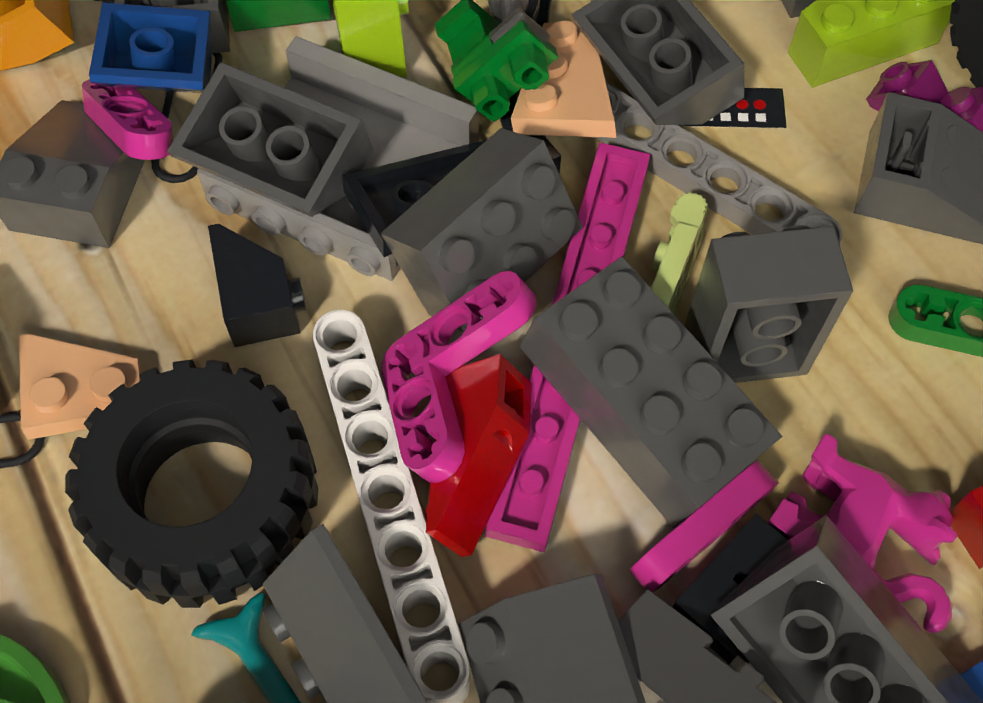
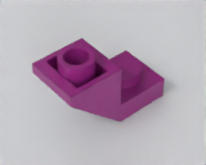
[866,60,983,132]

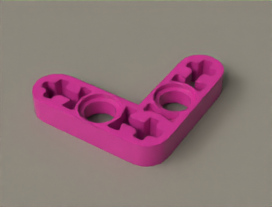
[382,271,537,483]

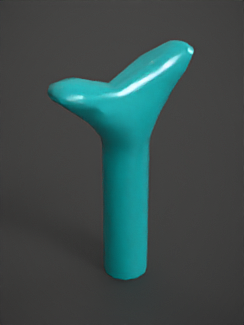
[191,593,301,703]

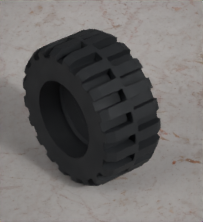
[65,359,319,608]

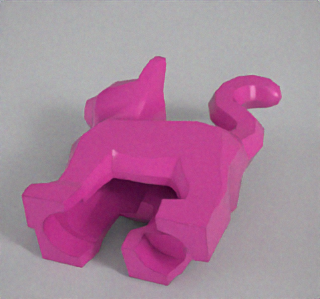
[768,433,957,633]

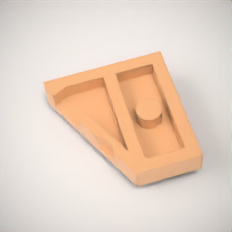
[19,334,143,440]

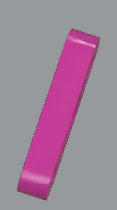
[82,79,173,160]
[629,460,779,593]

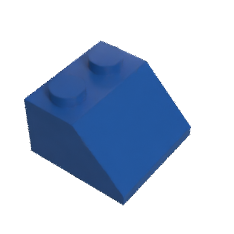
[89,2,212,93]

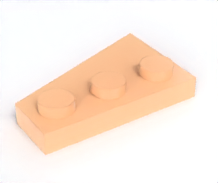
[511,21,617,138]

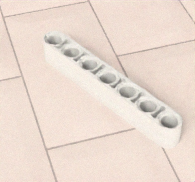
[313,309,470,703]

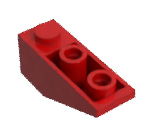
[425,354,532,557]

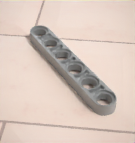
[595,83,842,244]

